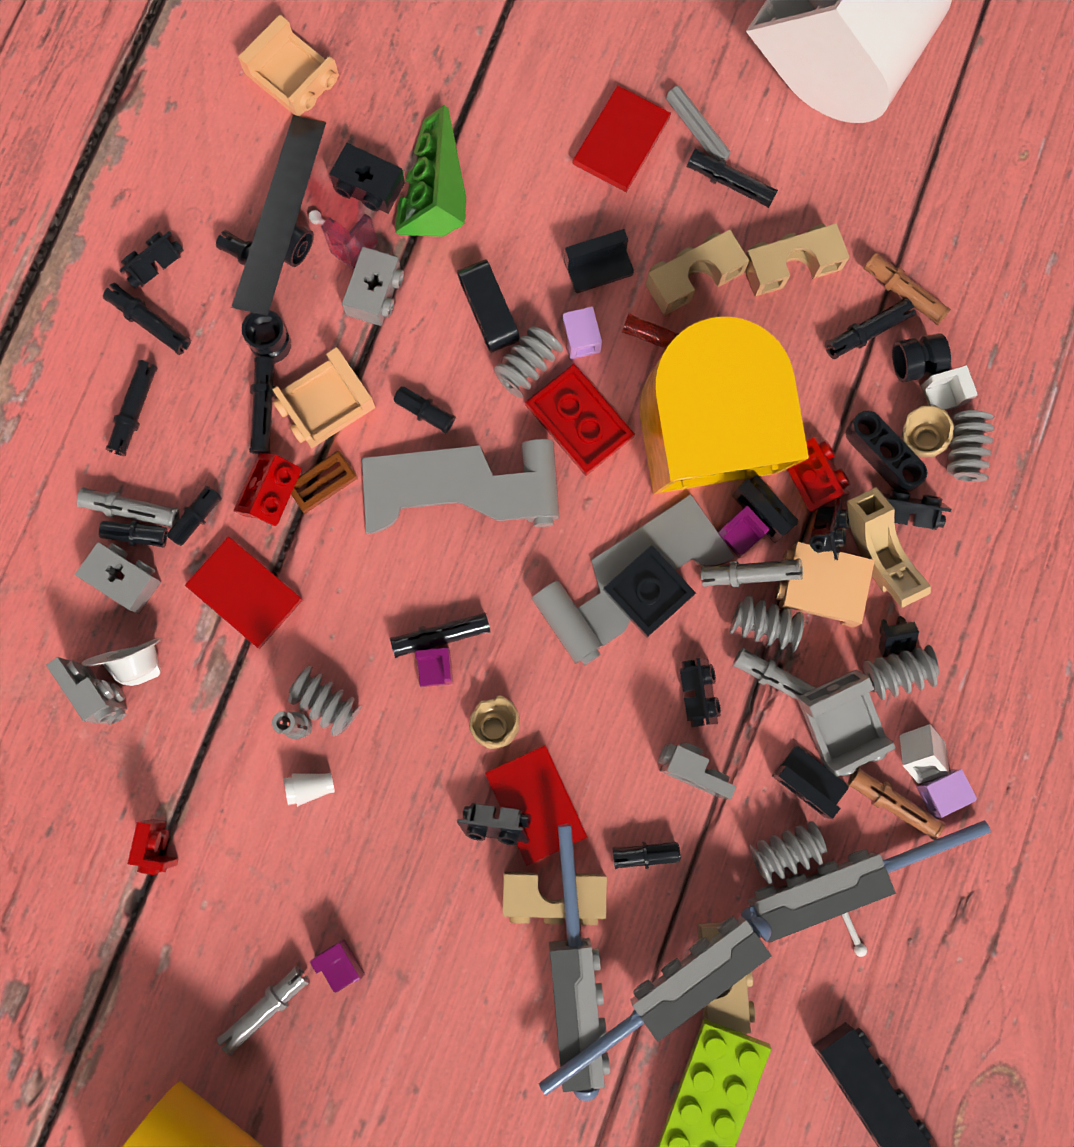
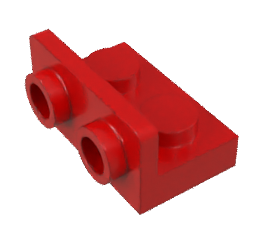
[787,437,850,512]
[233,453,301,526]
[127,819,178,875]

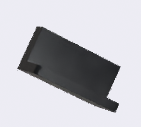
[564,229,634,293]
[772,746,849,819]

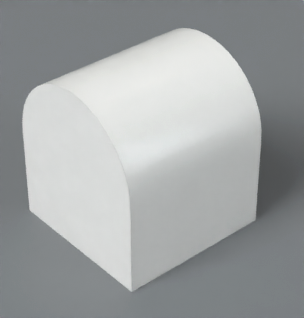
[746,0,952,123]

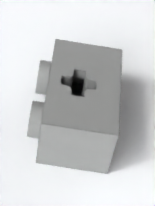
[342,247,404,326]
[75,542,161,614]

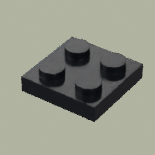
[603,545,696,638]

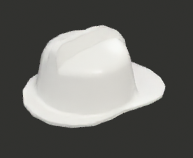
[81,638,161,686]

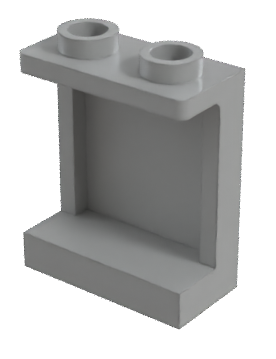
[797,670,896,776]

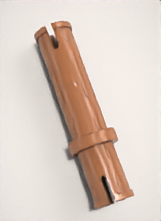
[863,252,951,326]
[847,768,945,840]

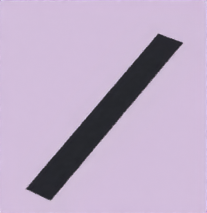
[231,115,326,316]

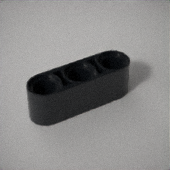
[457,259,520,353]
[845,411,928,493]

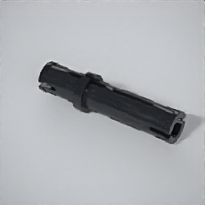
[686,148,778,208]
[103,283,191,355]
[825,298,916,359]
[249,356,275,454]
[105,360,158,456]
[390,612,491,658]

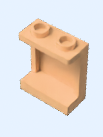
[238,15,339,116]
[272,347,375,449]
[775,542,875,628]

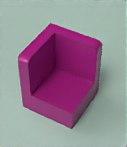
[719,506,769,558]
[415,648,453,687]
[310,939,365,993]

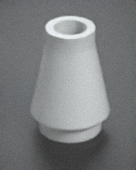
[284,773,334,807]

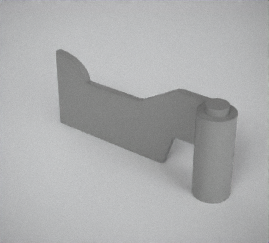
[362,439,559,534]
[532,494,735,665]

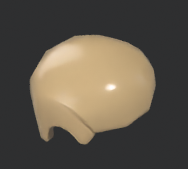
[902,405,954,458]
[469,695,520,749]

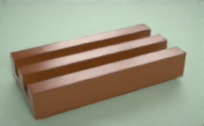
[291,450,358,514]

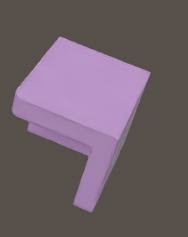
[562,306,602,360]
[916,769,977,818]

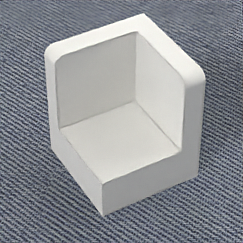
[921,365,978,411]
[900,724,950,784]

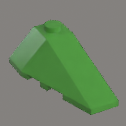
[395,105,466,237]

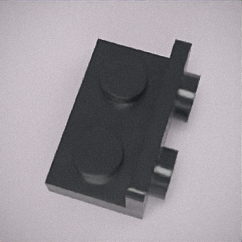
[732,475,799,543]

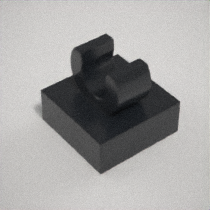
[879,616,919,657]

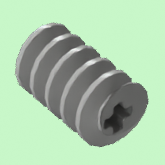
[494,326,563,398]
[947,410,995,482]
[730,596,804,653]
[863,645,939,700]
[288,665,362,737]
[749,821,827,884]

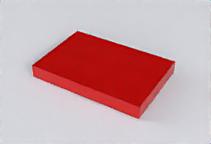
[573,85,671,193]
[525,363,635,476]
[185,536,303,649]
[485,745,588,866]

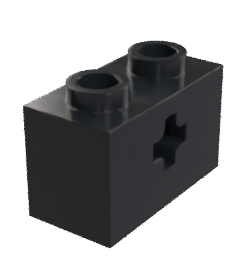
[329,143,405,214]

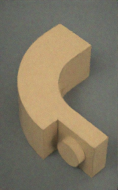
[847,487,931,608]

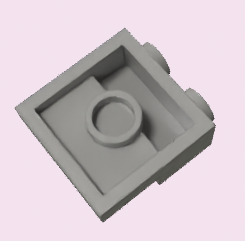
[46,657,127,725]
[658,742,736,799]

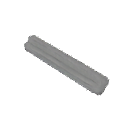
[666,86,731,161]

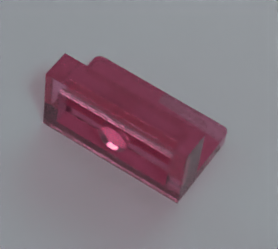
[321,214,378,270]

